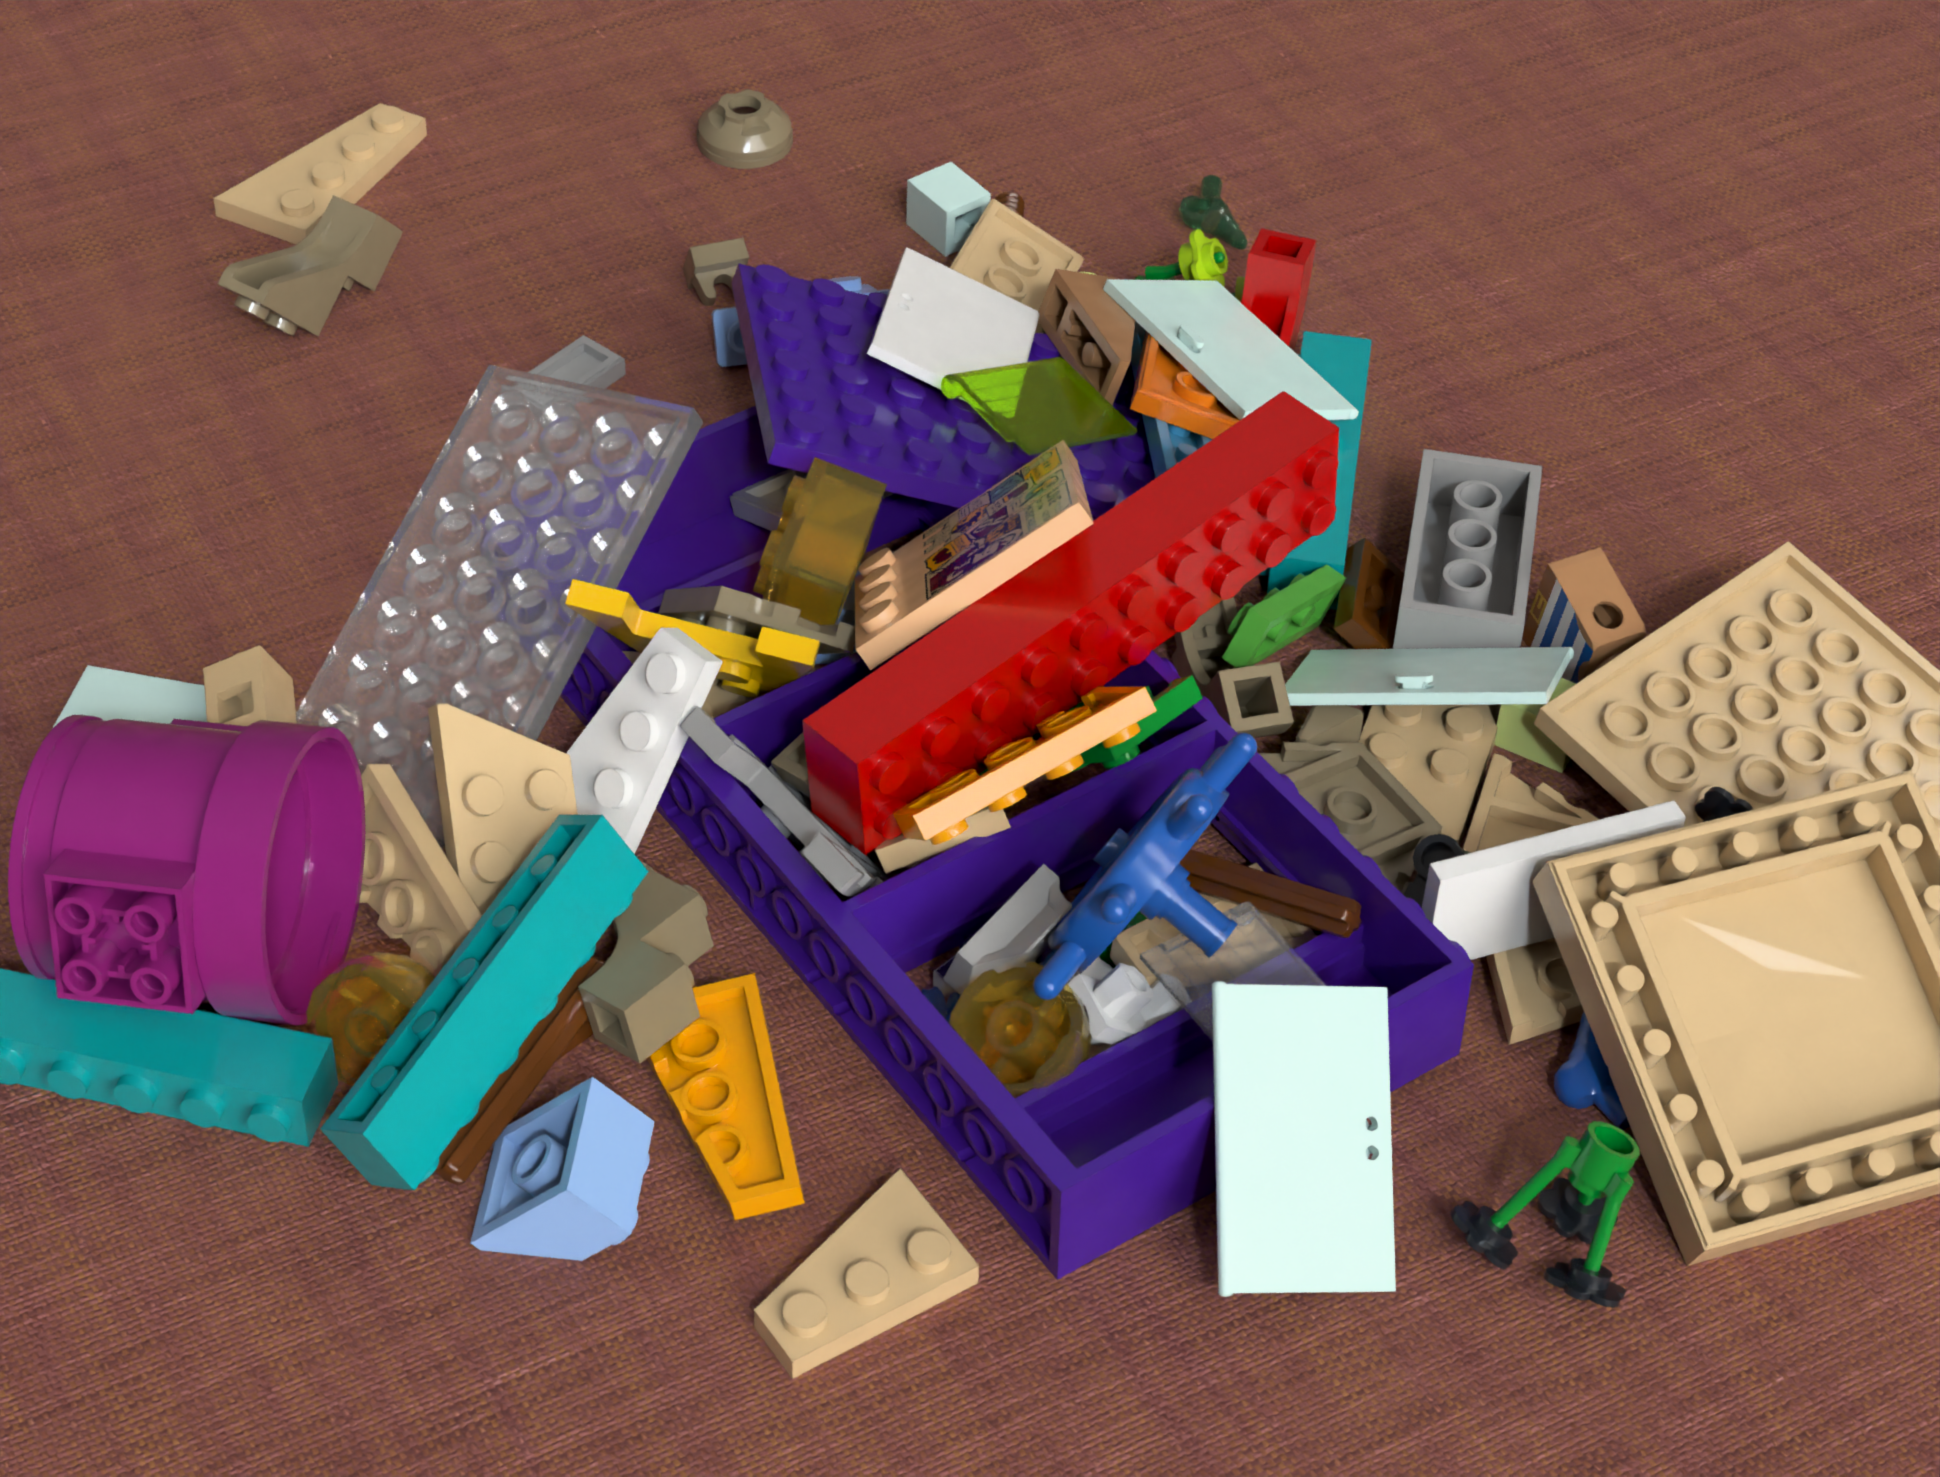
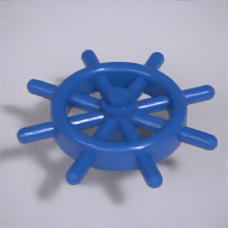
[1022,733,1257,1004]

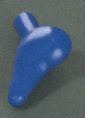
[1554,1012,1630,1130]

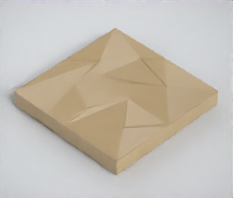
[1532,770,1940,1266]

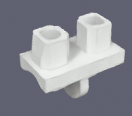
[1065,963,1192,1061]

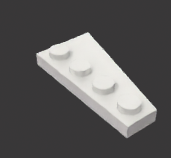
[566,628,723,854]

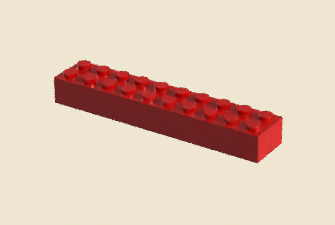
[802,391,1339,855]

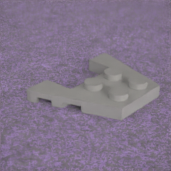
[680,706,890,898]

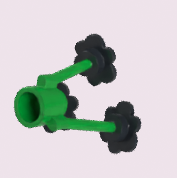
[1450,1121,1640,1308]

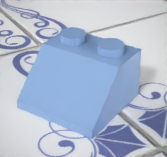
[470,1077,655,1261]

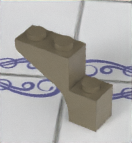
[218,195,403,336]
[578,862,714,1063]

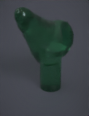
[1179,175,1247,250]

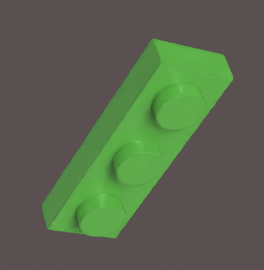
[1222,565,1346,668]

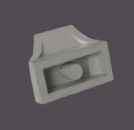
[943,864,1072,997]

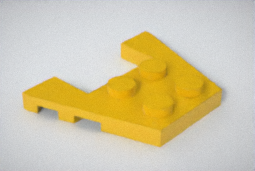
[565,579,820,698]

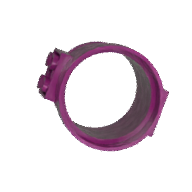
[8,715,366,1025]

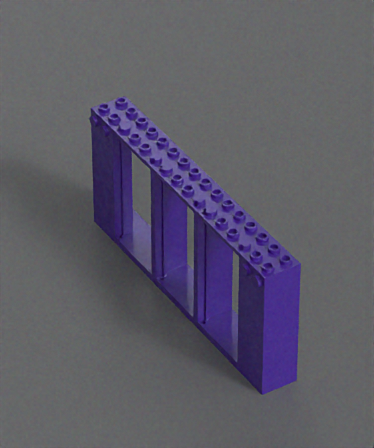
[480,405,1474,1280]

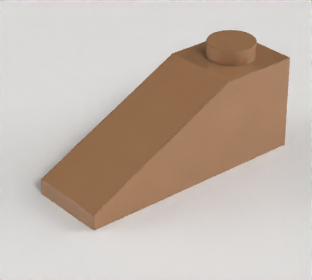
[1038,269,1135,412]

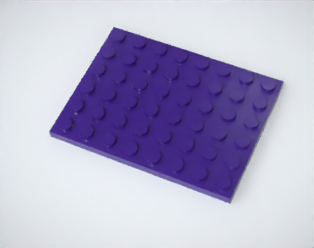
[731,263,1155,521]

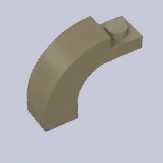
[1172,597,1294,738]

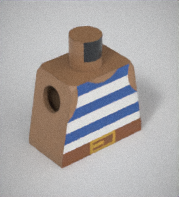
[1522,547,1646,684]

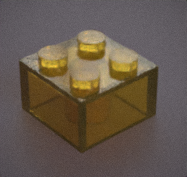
[753,457,887,625]

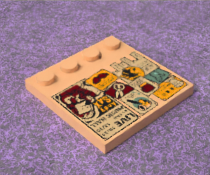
[855,440,1094,670]

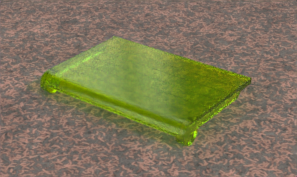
[941,357,1138,455]

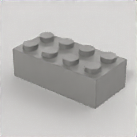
[1393,449,1543,649]

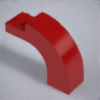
[1241,228,1317,351]

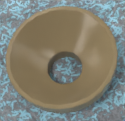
[697,89,793,169]

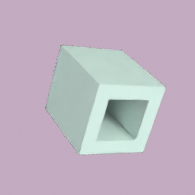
[906,162,991,257]

